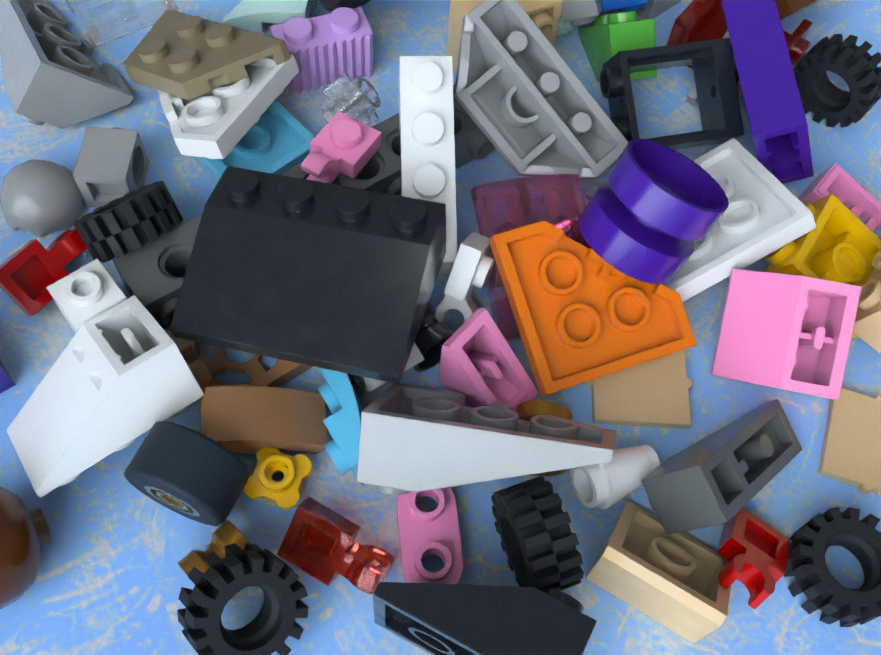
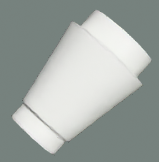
[570,444,660,509]

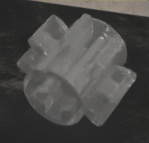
[321,73,381,127]

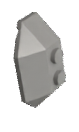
[454,0,629,180]

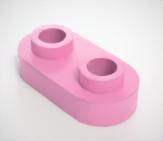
[397,487,464,584]

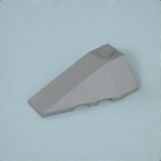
[0,0,133,129]

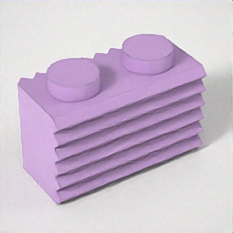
[269,7,374,96]

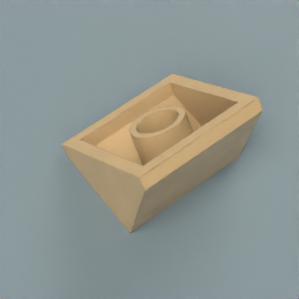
[586,500,731,644]

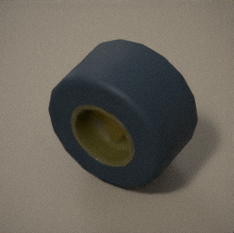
[124,421,250,526]

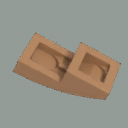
[200,386,328,455]

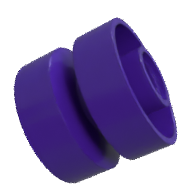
[578,139,729,284]

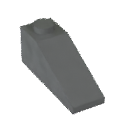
[641,399,803,535]

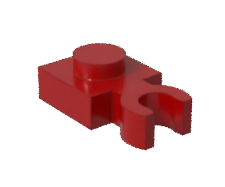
[717,507,790,609]

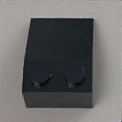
[373,582,597,655]

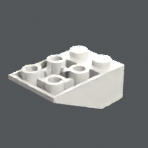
[6,295,204,498]

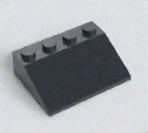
[170,166,446,384]

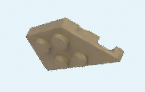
[123,9,291,101]

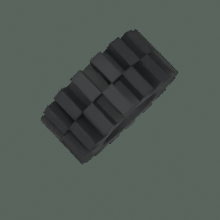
[793,34,881,128]
[73,181,184,263]
[491,476,584,593]
[784,507,881,627]
[177,543,308,655]

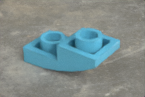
[317,367,366,486]

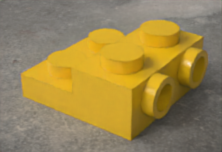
[764,193,881,339]

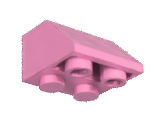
[710,269,862,400]

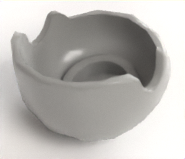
[0,159,84,237]

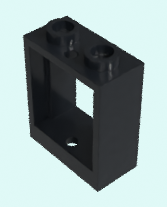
[600,38,744,150]

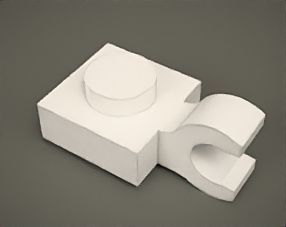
[435,232,495,323]

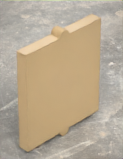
[586,349,693,429]
[818,387,881,495]

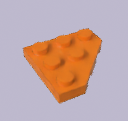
[489,220,697,396]

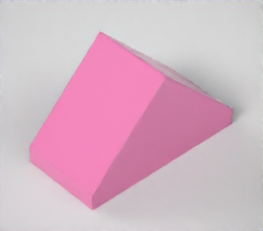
[438,308,539,412]

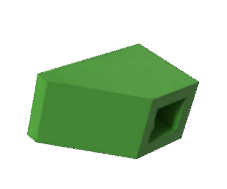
[578,11,657,82]

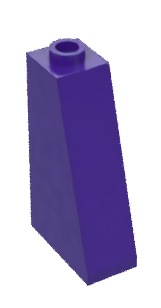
[721,0,814,184]

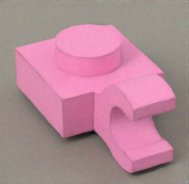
[301,111,382,184]

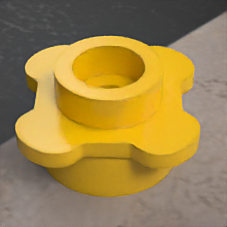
[244,446,312,510]

